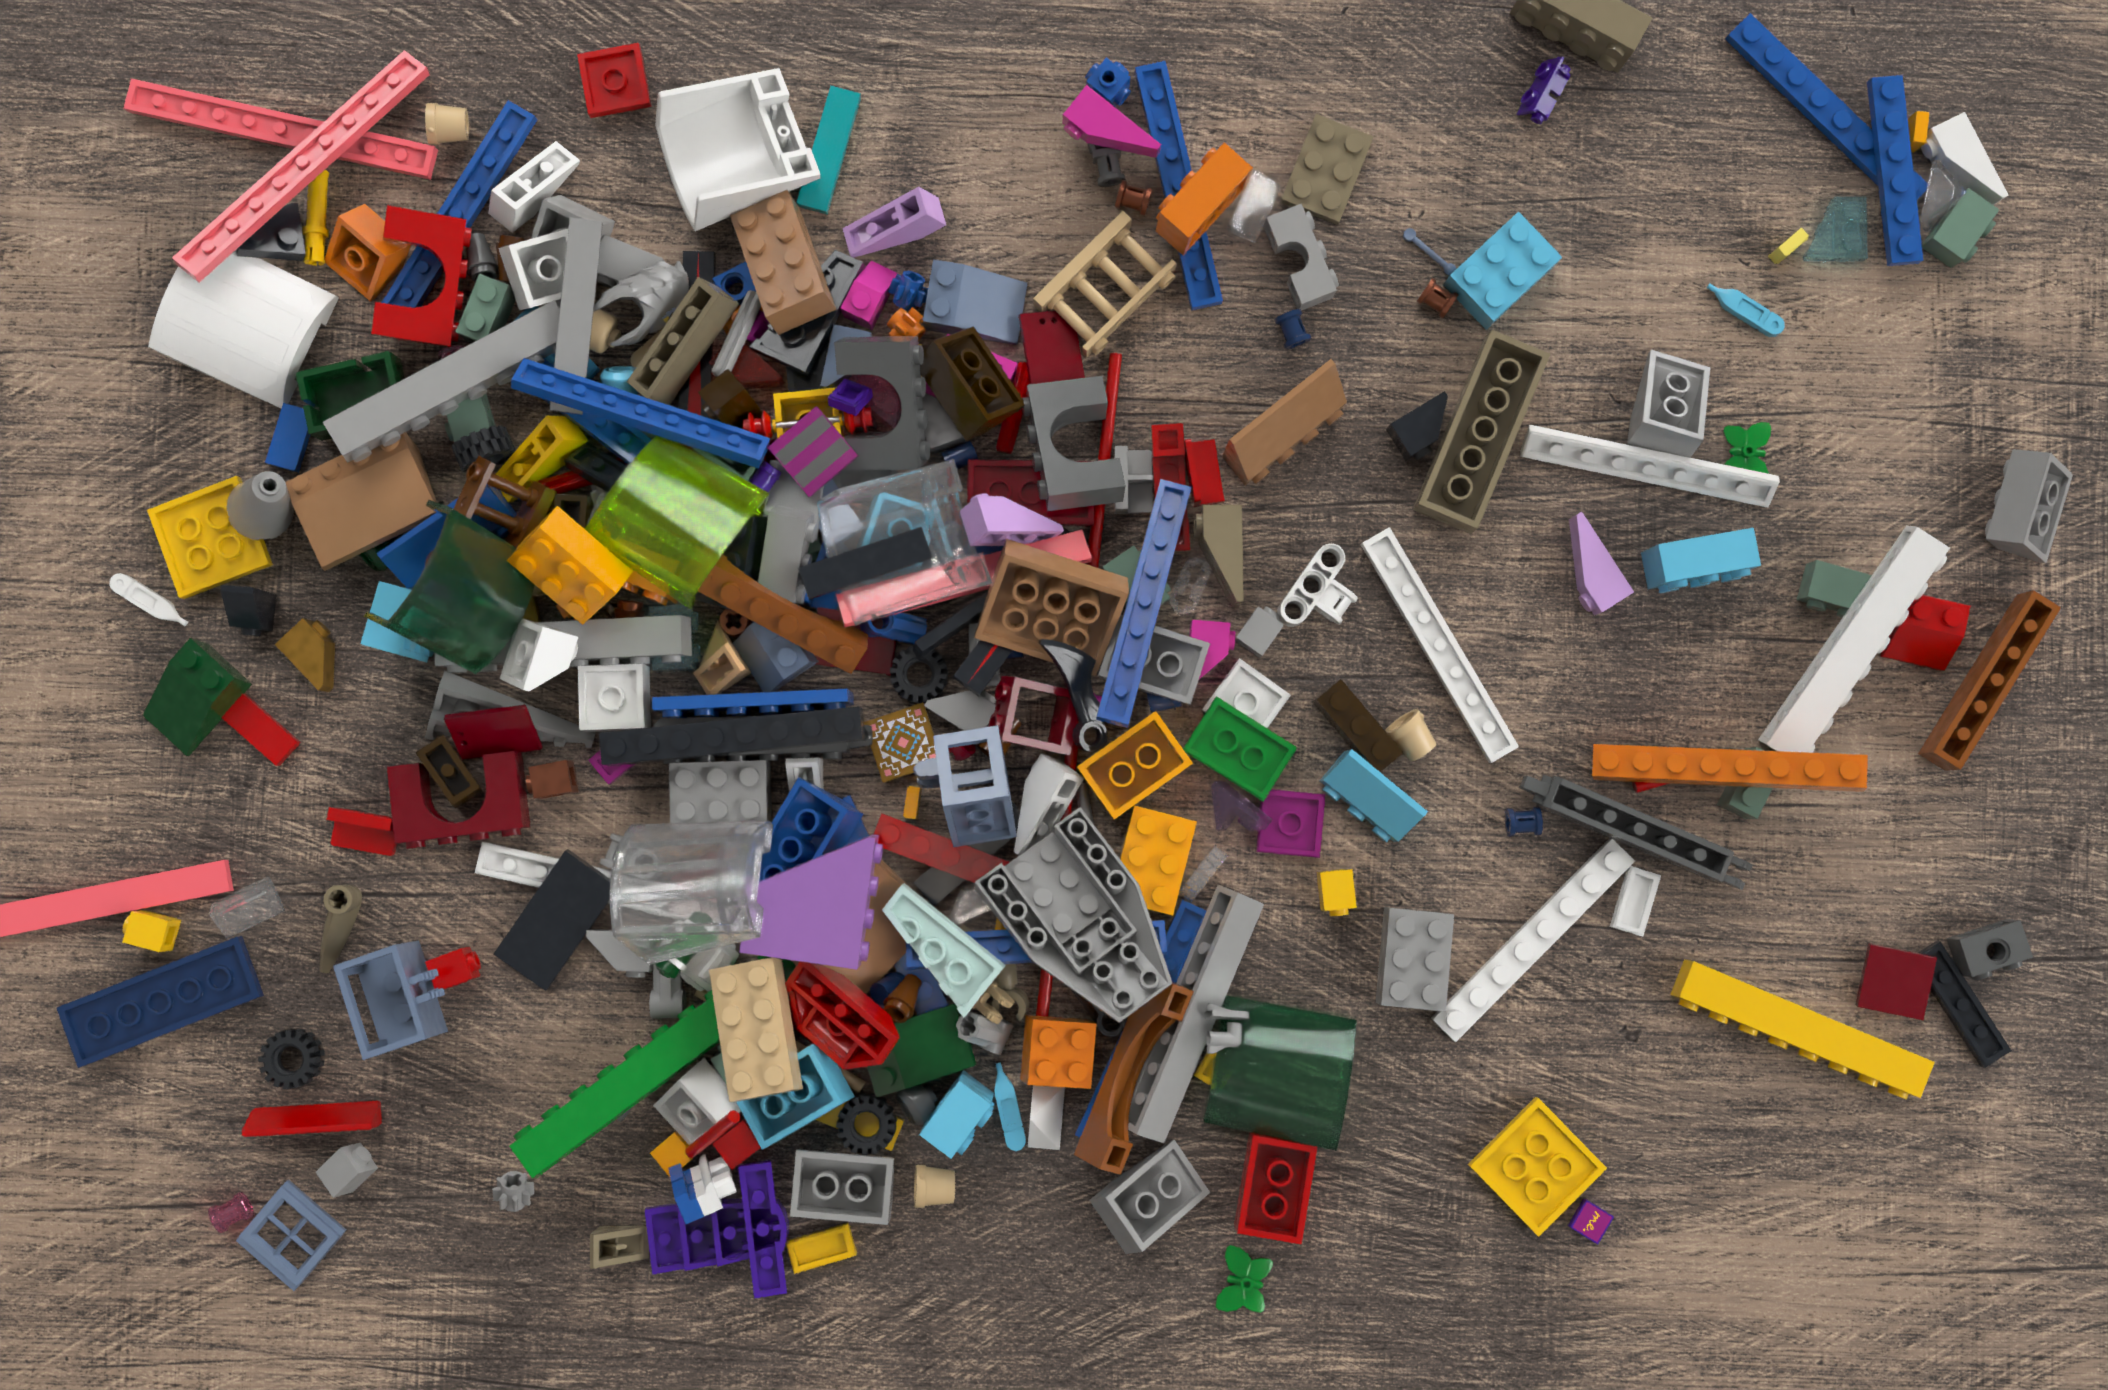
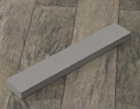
[550,217,603,415]

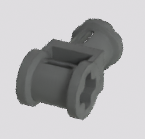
[1088,143,1126,187]

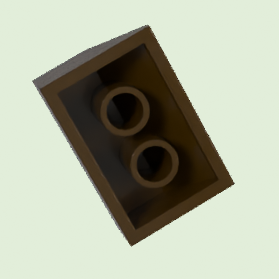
[920,326,1025,441]

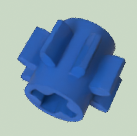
[888,271,928,310]

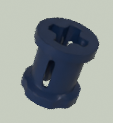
[1274,309,1312,349]
[1505,807,1543,837]

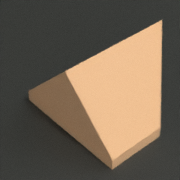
[693,621,751,695]

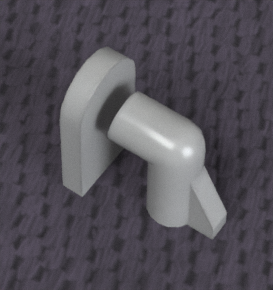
[1204,1003,1249,1054]

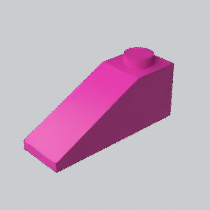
[1062,85,1161,158]

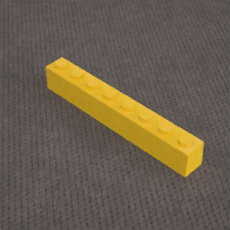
[1670,959,1935,1100]

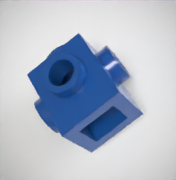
[1085,57,1131,107]

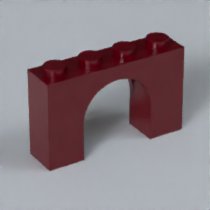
[387,751,531,849]

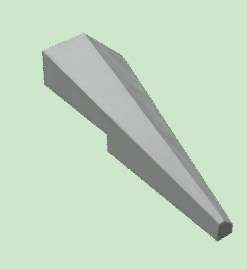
[425,670,596,748]

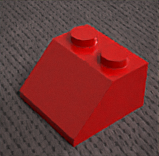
[1880,595,1971,671]

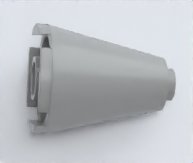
[227,471,294,540]

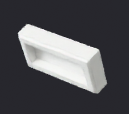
[1610,866,1661,937]

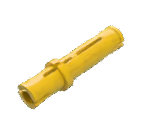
[302,170,329,266]

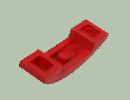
[1151,423,1190,551]

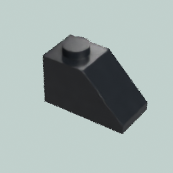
[1386,391,1448,461]
[221,585,277,637]

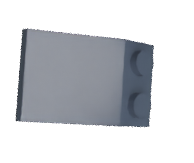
[923,259,1028,345]

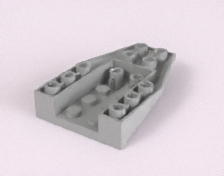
[975,807,1172,1023]

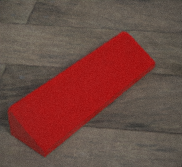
[242,1100,382,1137]

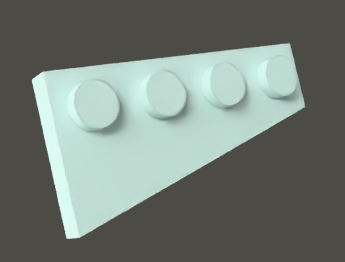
[882,883,1006,1018]

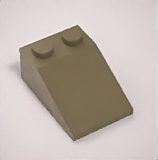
[1193,505,1244,608]

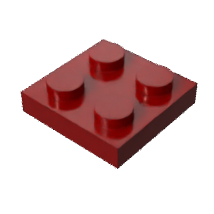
[577,43,652,118]

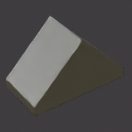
[590,1225,649,1269]

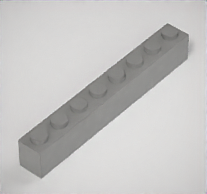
[323,300,560,463]
[434,615,692,673]
[1128,885,1264,1143]

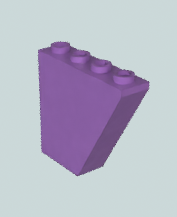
[739,834,883,969]

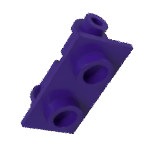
[1517,56,1571,125]

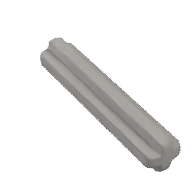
[712,290,761,377]

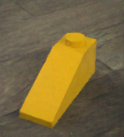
[496,415,588,502]

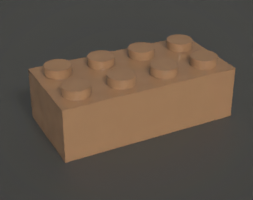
[730,190,836,335]

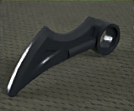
[1039,639,1108,752]

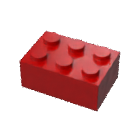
[1234,1130,1318,1245]

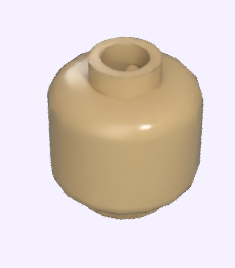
[590,309,621,353]

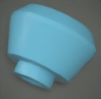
[600,366,639,395]

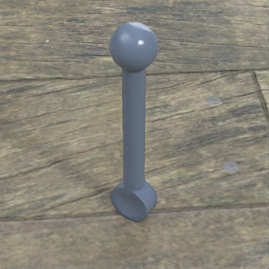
[1403,228,1456,275]

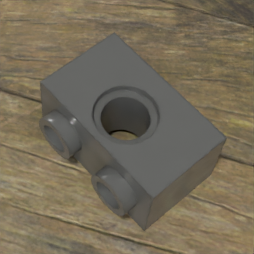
[1946,919,2033,980]

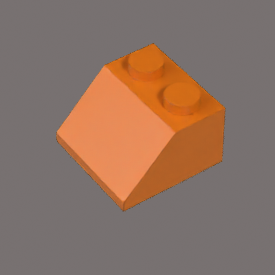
[324,204,411,302]

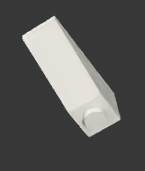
[1921,112,2008,205]
[488,141,580,233]
[1014,754,1084,855]

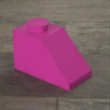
[840,261,898,331]
[1189,620,1235,680]

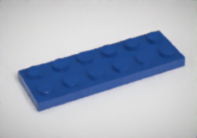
[652,689,854,718]

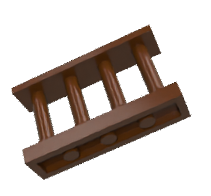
[424,456,557,608]

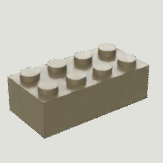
[1509,0,1653,73]

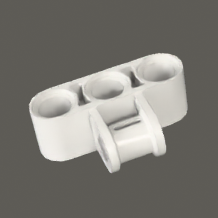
[1277,544,1358,627]

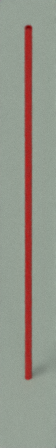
[1036,353,1122,1017]

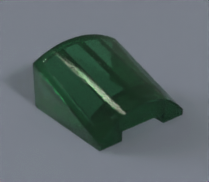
[364,500,535,674]
[1203,995,1357,1151]

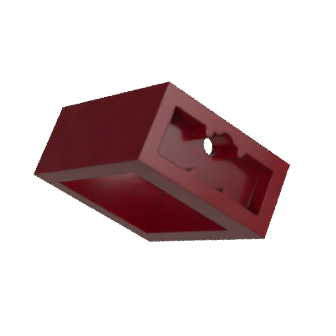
[988,676,1078,755]

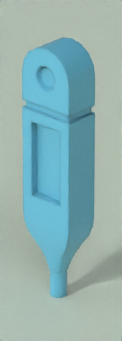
[1706,283,1785,337]
[994,1062,1026,1151]

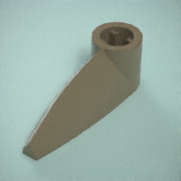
[319,884,363,973]

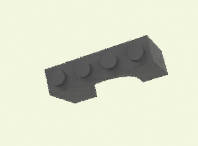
[834,336,930,470]
[1022,376,1126,511]

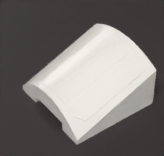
[655,68,821,231]
[148,250,339,409]

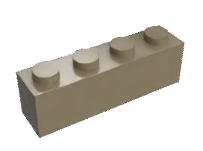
[627,277,739,405]

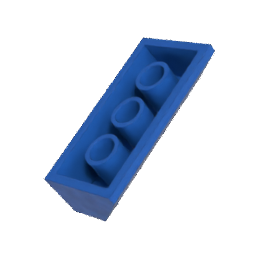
[377,485,517,592]
[733,777,863,898]

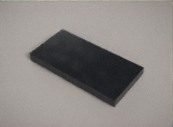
[493,849,620,991]

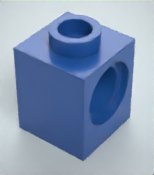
[713,261,756,306]

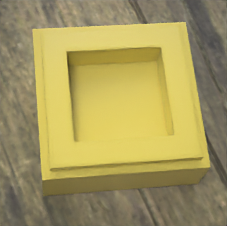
[1768,228,1809,264]

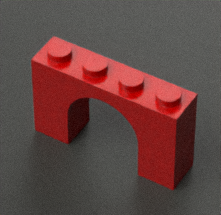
[371,205,472,348]

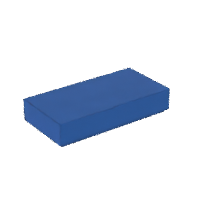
[265,403,310,473]

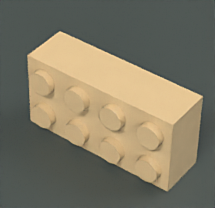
[709,957,803,1102]

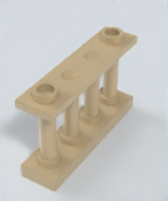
[1033,211,1176,358]

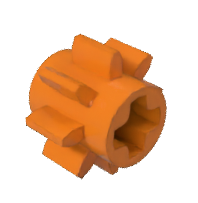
[887,307,926,341]

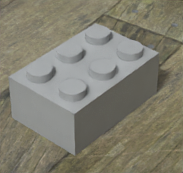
[669,760,772,828]
[1376,907,1454,1012]

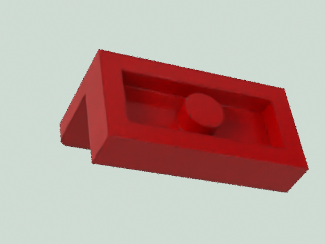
[1184,439,1225,507]
[326,807,397,856]

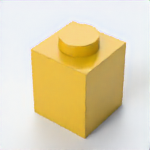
[1316,869,1357,916]
[122,910,181,952]

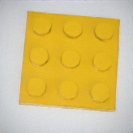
[147,476,273,599]
[1468,1097,1607,1237]

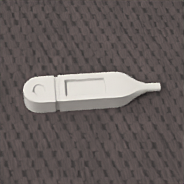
[110,573,188,626]

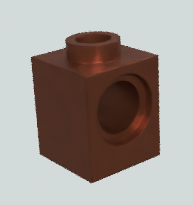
[526,760,579,799]

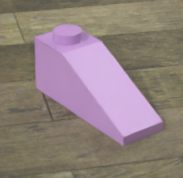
[843,187,946,258]
[960,493,1064,546]
[1569,512,1634,616]

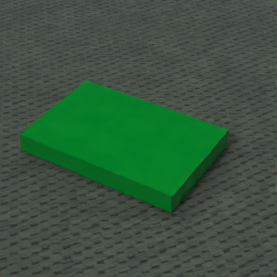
[1183,696,1297,802]

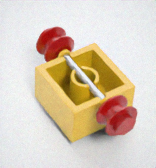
[743,387,873,440]

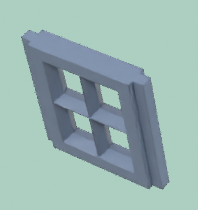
[236,1180,347,1291]

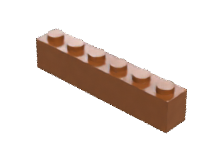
[1918,590,2061,771]

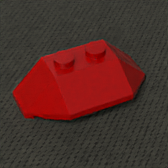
[785,961,900,1070]

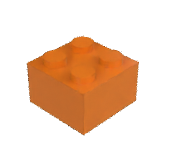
[1020,1015,1096,1089]

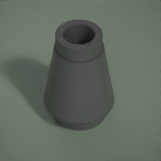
[467,233,498,282]

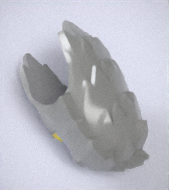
[593,261,689,346]

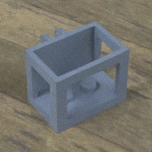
[913,725,1017,847]
[333,941,448,1060]

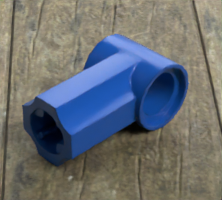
[860,613,927,645]

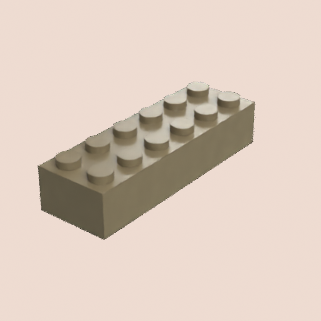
[1412,329,1550,534]

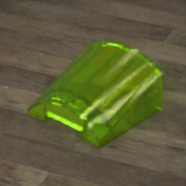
[585,436,770,609]

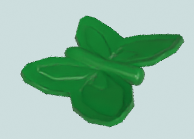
[1724,422,1771,474]
[1216,1245,1273,1313]

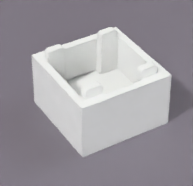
[578,664,651,732]

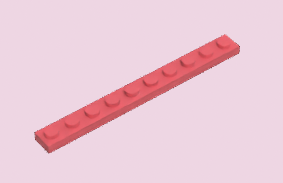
[172,50,430,283]
[124,79,438,180]

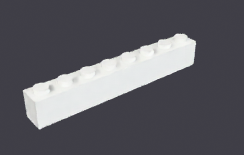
[1758,525,1950,753]

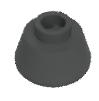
[896,1084,937,1125]

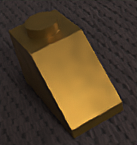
[275,618,335,692]

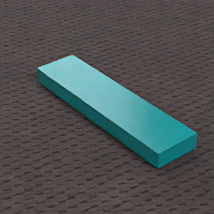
[796,85,861,215]

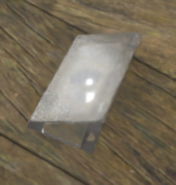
[1227,169,1282,243]
[209,877,285,939]

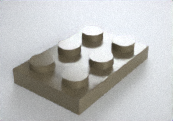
[1280,114,1374,225]

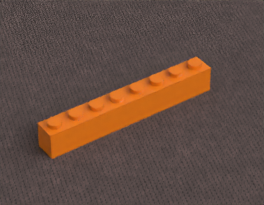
[1592,744,1868,792]

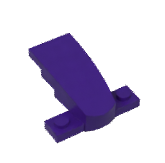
[644,1160,789,1299]

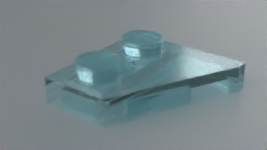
[1803,196,1868,262]

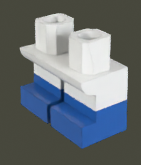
[668,1154,737,1224]

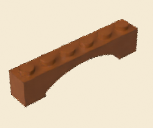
[679,546,868,674]
[1074,982,1194,1175]

